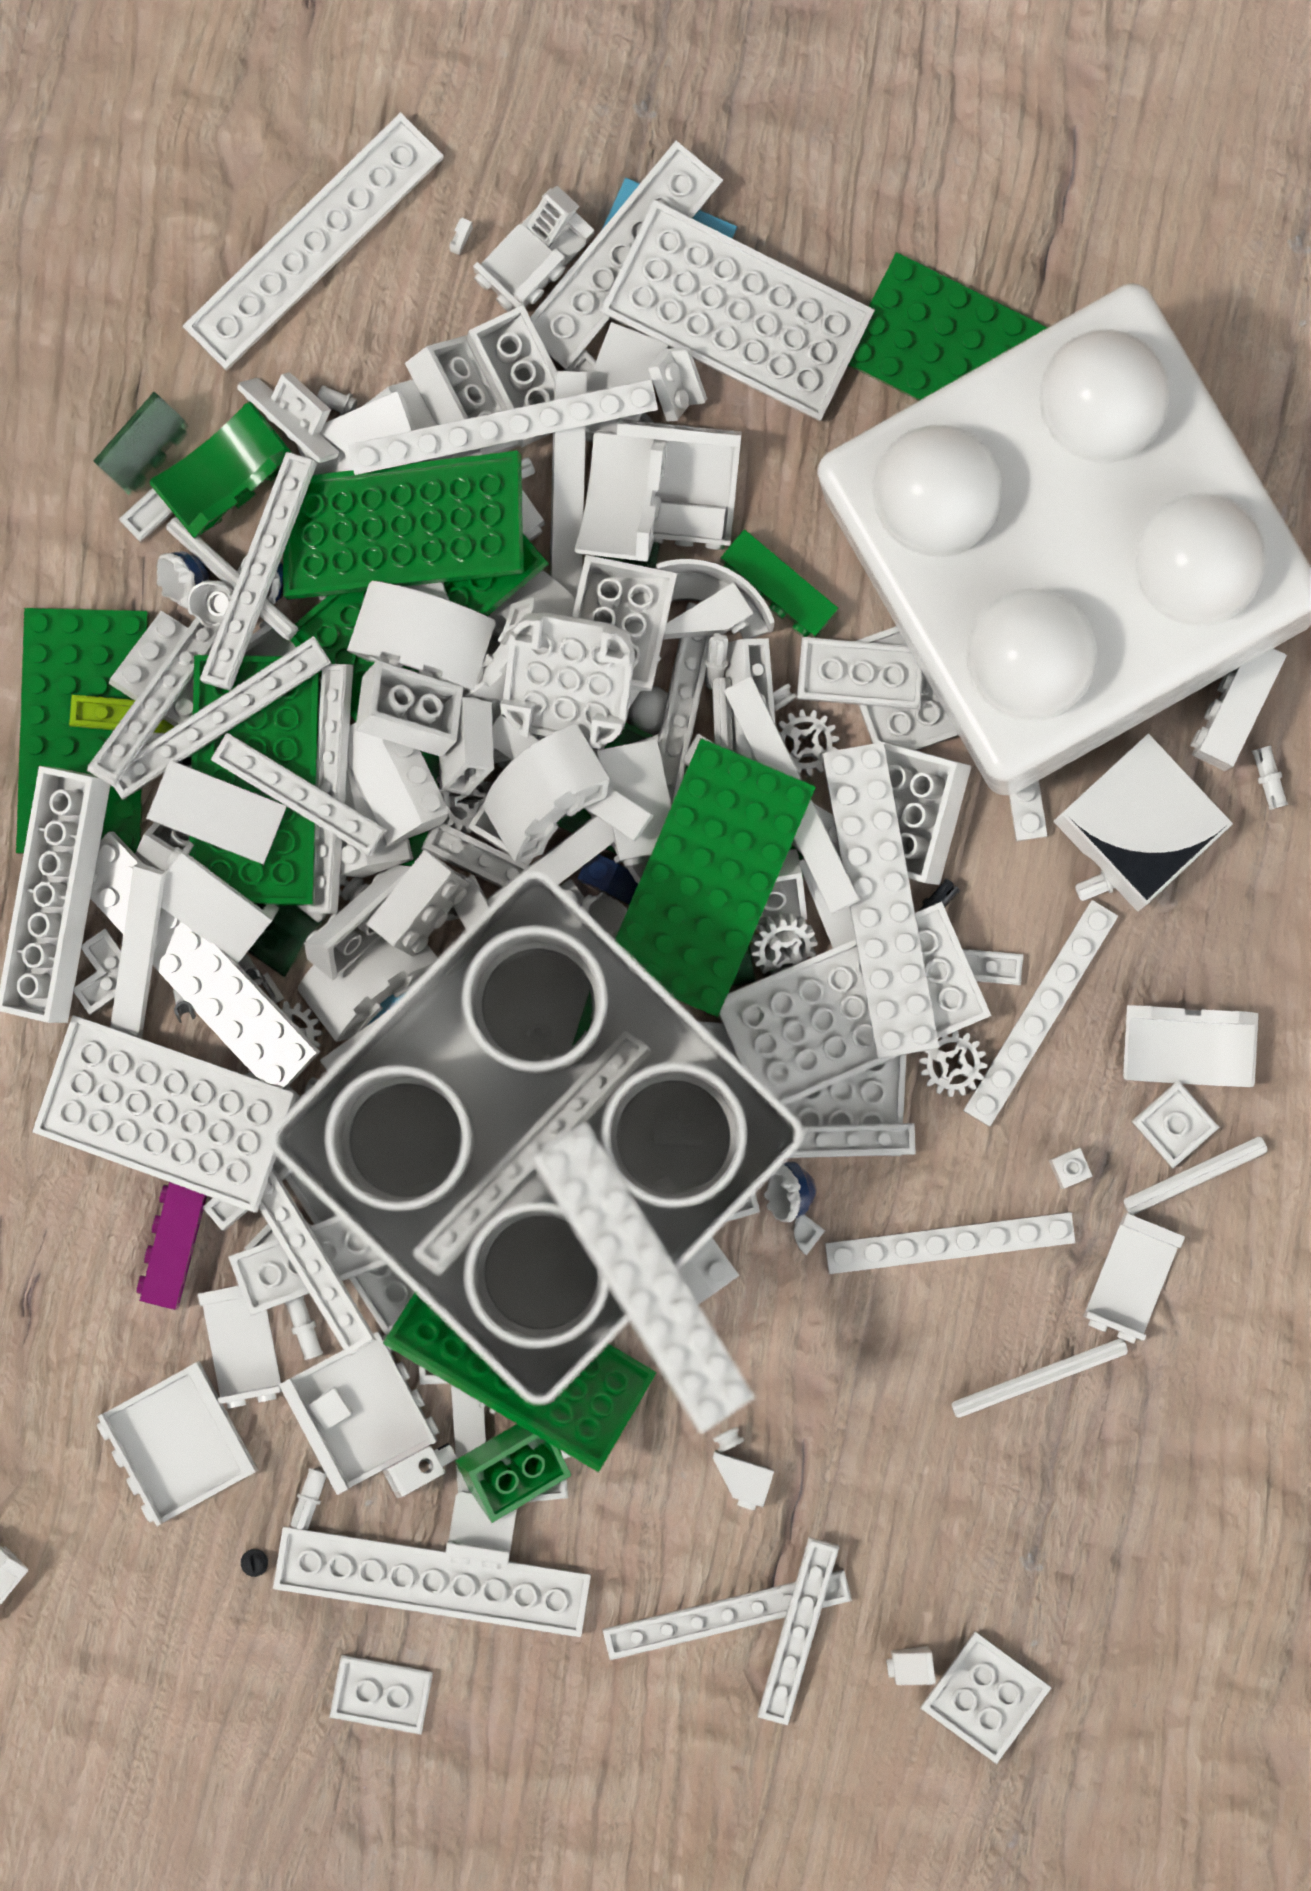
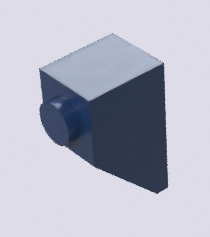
[578,854,638,905]

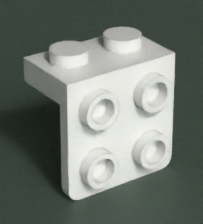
[481,224,565,307]
[445,1491,517,1569]

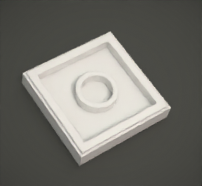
[1131,1081,1220,1168]

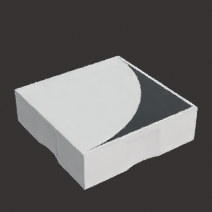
[1053,733,1233,912]

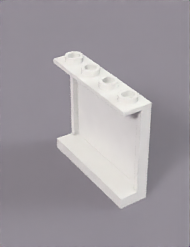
[617,419,742,550]
[279,1331,440,1495]
[97,1361,258,1526]

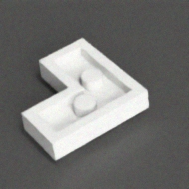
[73,929,121,1015]

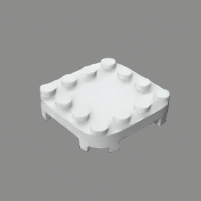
[500,613,635,748]

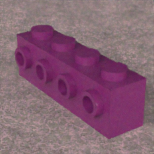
[136,1182,207,1310]

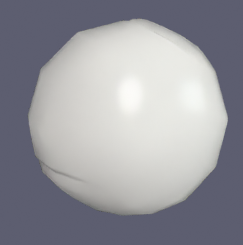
[187,580,233,627]
[628,686,668,736]

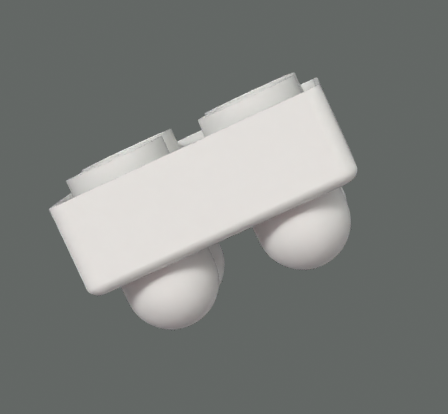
[818,284,1311,795]
[271,872,802,1404]

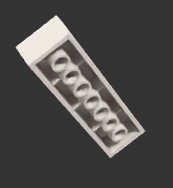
[0,766,110,1023]

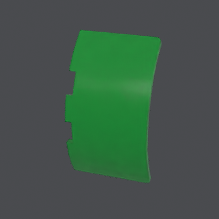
[149,402,293,538]

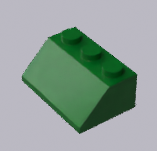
[455,1424,572,1523]

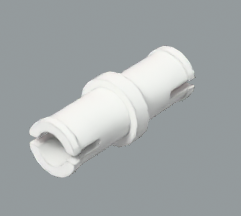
[1252,745,1288,810]
[285,1296,323,1360]

